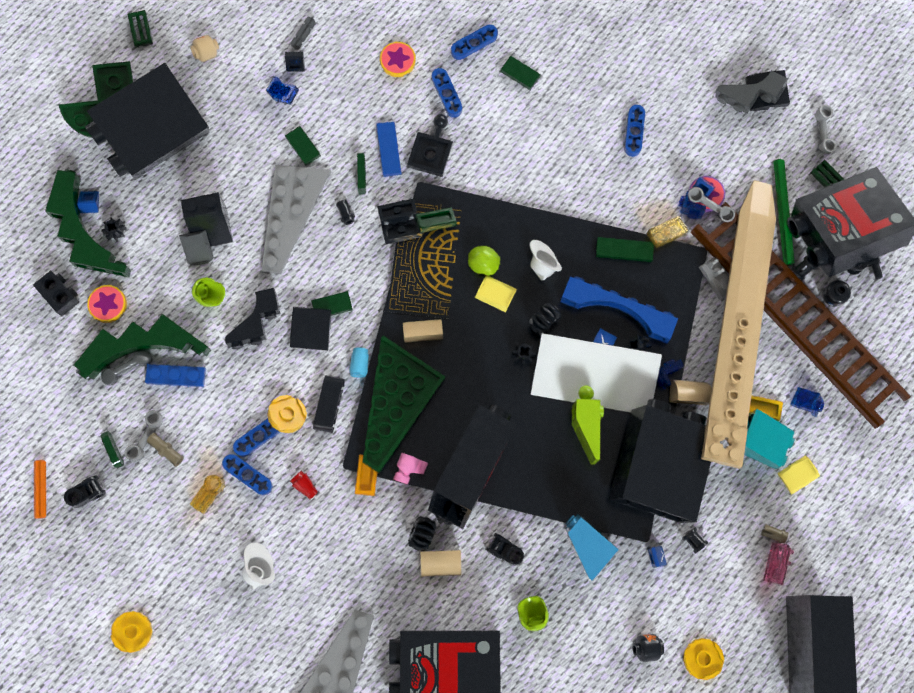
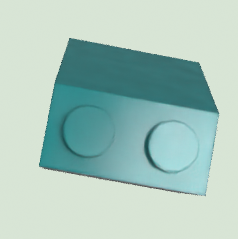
[744,409,795,469]

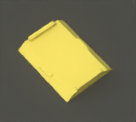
[475,275,517,312]
[777,455,820,495]

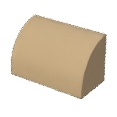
[403,319,443,342]
[669,379,712,405]
[421,550,461,577]

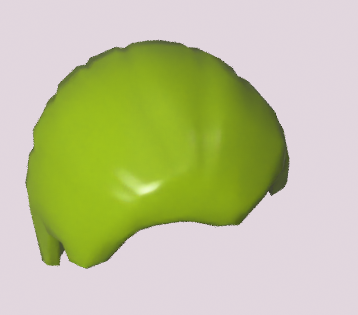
[468,246,500,276]
[191,277,226,307]
[517,596,549,632]

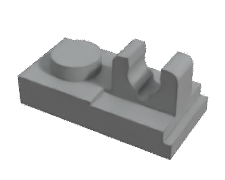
[699,257,729,299]

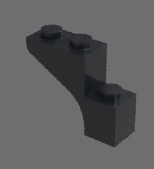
[225,288,281,349]

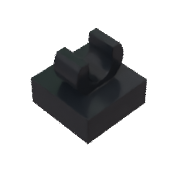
[285,52,305,72]

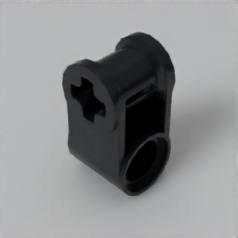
[64,475,106,508]
[485,533,524,566]

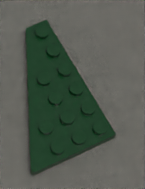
[362,336,445,474]

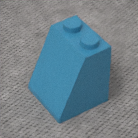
[565,514,619,581]

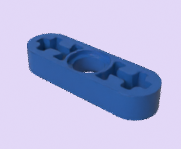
[451,25,498,60]
[432,68,462,118]
[624,105,645,157]
[233,418,280,457]
[222,454,273,495]

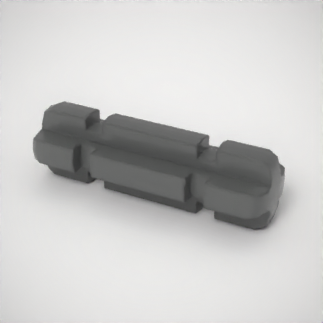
[291,16,316,50]

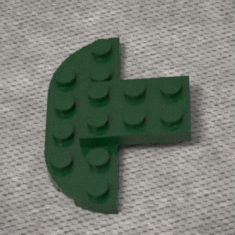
[59,61,134,138]

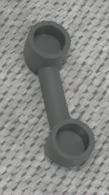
[101,350,152,386]

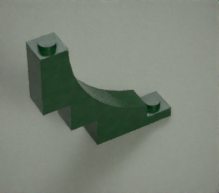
[45,169,131,278]
[73,314,211,380]

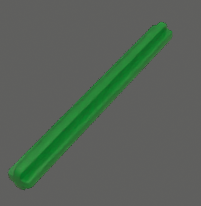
[773,159,795,265]

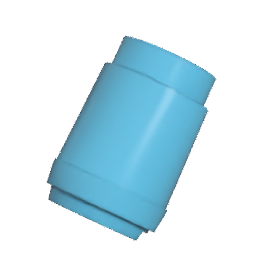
[349,348,369,378]

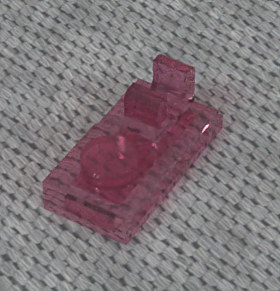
[763,542,794,585]

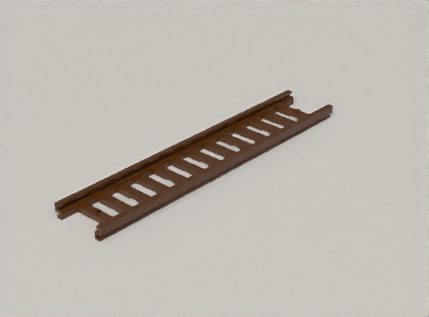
[690,202,911,429]

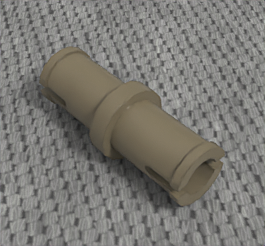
[147,433,184,467]

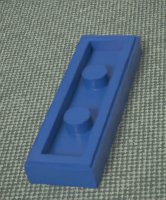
[377,121,402,177]

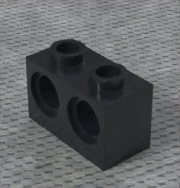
[33,270,80,317]

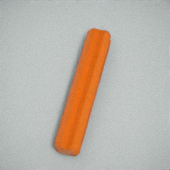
[34,460,46,519]

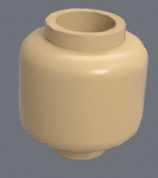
[190,35,219,62]

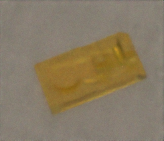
[646,216,689,248]

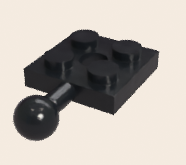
[407,114,453,177]

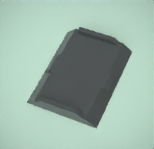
[179,230,214,266]

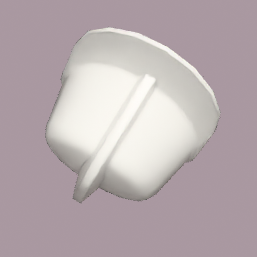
[530,240,562,280]
[242,543,275,589]

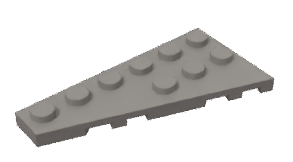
[261,165,331,274]
[300,610,374,693]

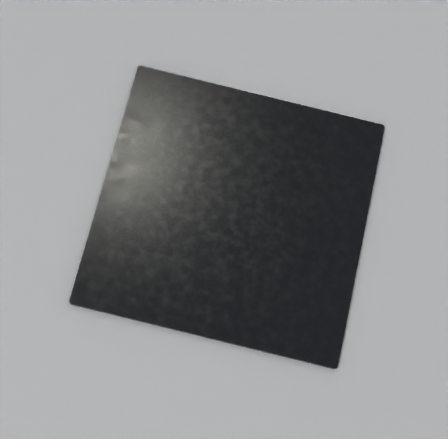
[343,182,707,542]

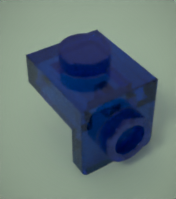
[266,76,299,105]
[678,191,706,220]
[657,359,684,389]
[791,387,824,417]

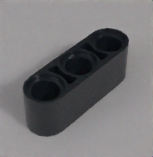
[313,375,345,433]

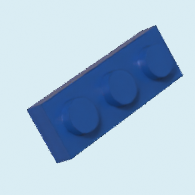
[145,364,206,387]

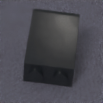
[181,192,233,247]

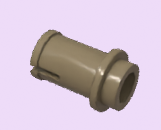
[761,524,789,544]

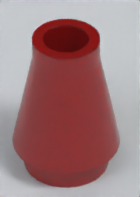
[290,470,318,500]

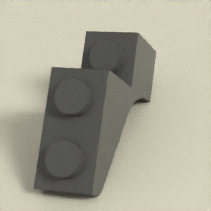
[716,70,788,114]

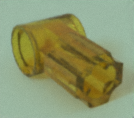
[190,475,225,514]

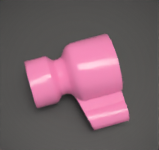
[393,453,428,485]

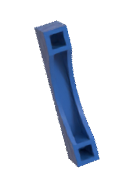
[560,276,678,344]

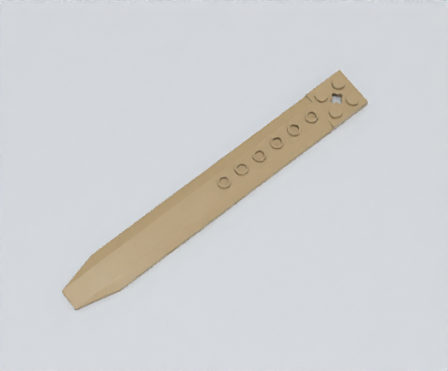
[701,180,776,469]

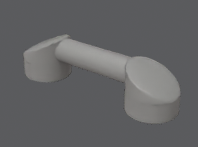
[815,104,836,154]
[688,187,735,222]
[125,410,163,461]

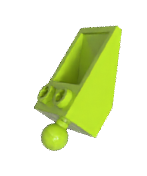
[572,385,604,464]

